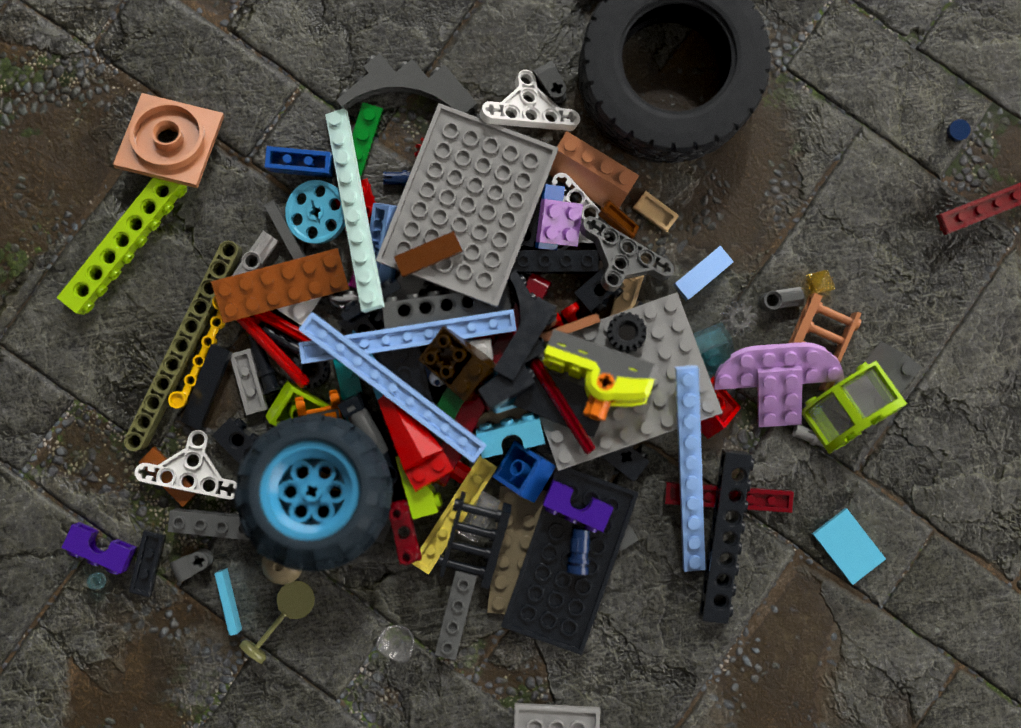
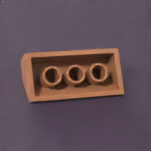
[549,131,639,208]

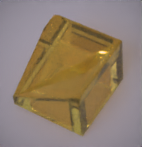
[807,270,835,294]

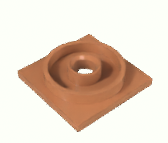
[113,93,224,188]

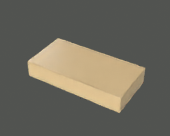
[632,191,679,233]

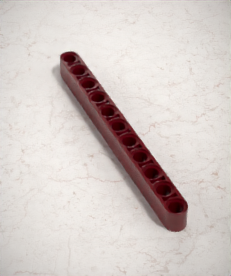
[435,273,552,487]

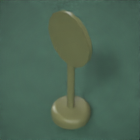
[239,581,315,664]

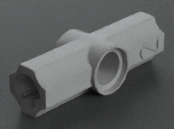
[232,231,279,276]

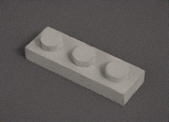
[230,348,268,415]

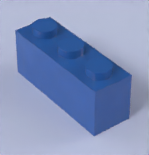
[265,146,334,178]

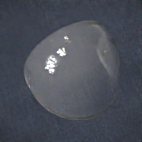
[375,625,414,663]

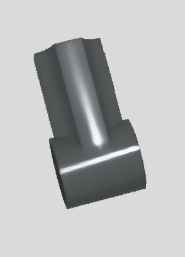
[758,287,804,311]

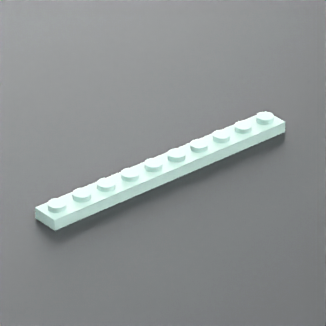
[325,108,385,313]

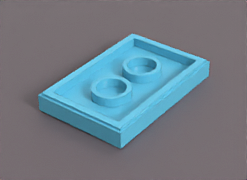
[812,508,886,585]

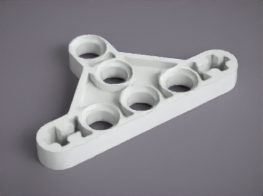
[479,70,580,131]
[552,173,628,251]
[135,430,237,500]

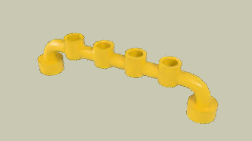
[168,296,226,408]

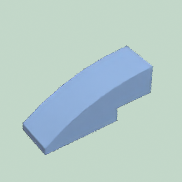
[673,246,734,301]

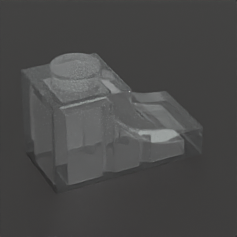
[458,491,501,543]

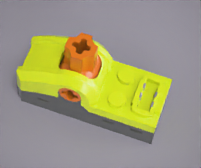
[543,329,659,422]

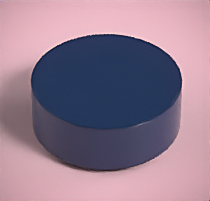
[947,119,971,142]

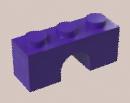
[542,480,614,533]
[62,522,137,575]

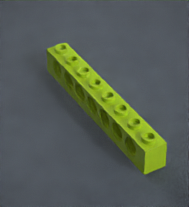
[57,178,187,315]

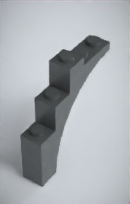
[336,53,478,114]

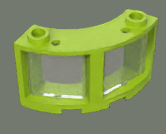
[802,361,907,454]

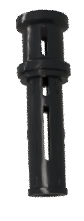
[246,333,282,395]

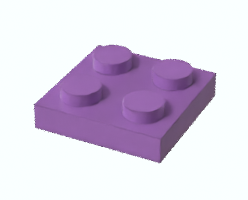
[536,199,583,247]

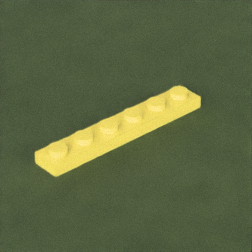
[412,456,498,575]

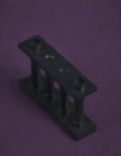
[437,492,512,589]

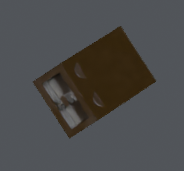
[418,326,497,402]

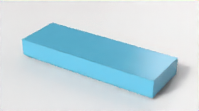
[214,568,242,636]

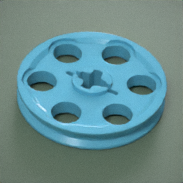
[285,180,345,244]

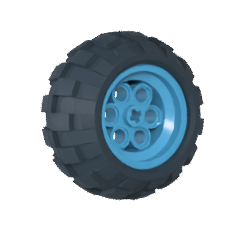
[234,414,393,571]

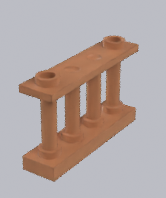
[788,293,862,391]

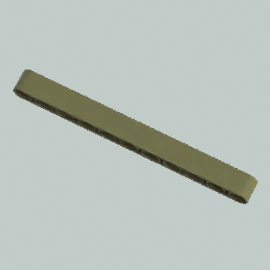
[124,241,242,451]

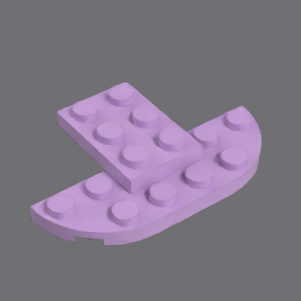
[713,342,844,427]

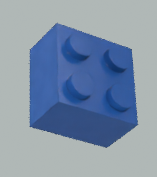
[493,440,556,503]

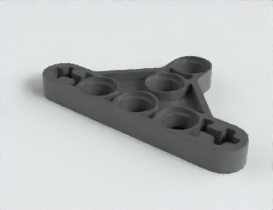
[580,216,674,292]

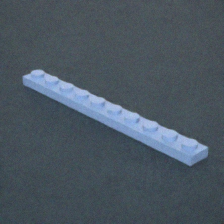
[298,309,517,364]
[298,312,487,463]
[675,365,705,572]

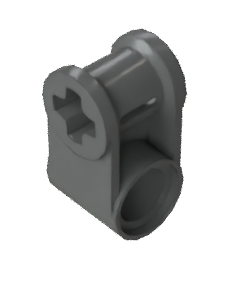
[533,61,566,104]
[169,548,214,583]

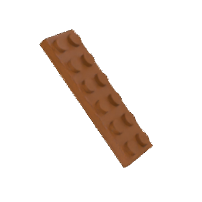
[211,248,349,323]

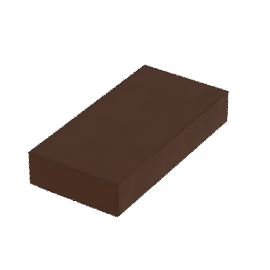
[598,200,639,239]

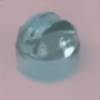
[86,572,106,590]

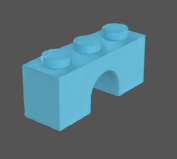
[476,413,545,459]

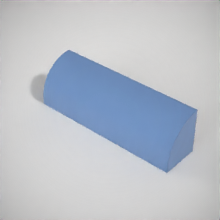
[370,203,397,283]

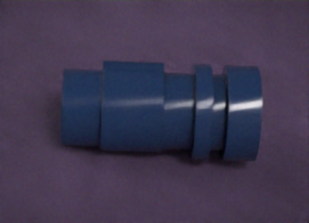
[567,529,590,575]

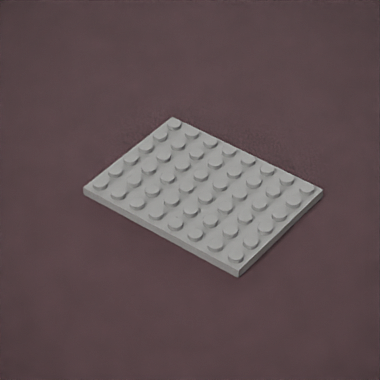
[376,103,559,308]
[527,292,723,471]

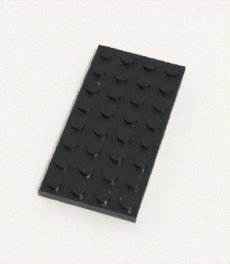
[501,467,639,655]

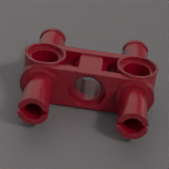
[389,499,422,565]

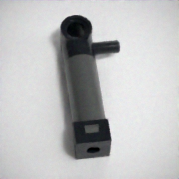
[337,391,400,485]

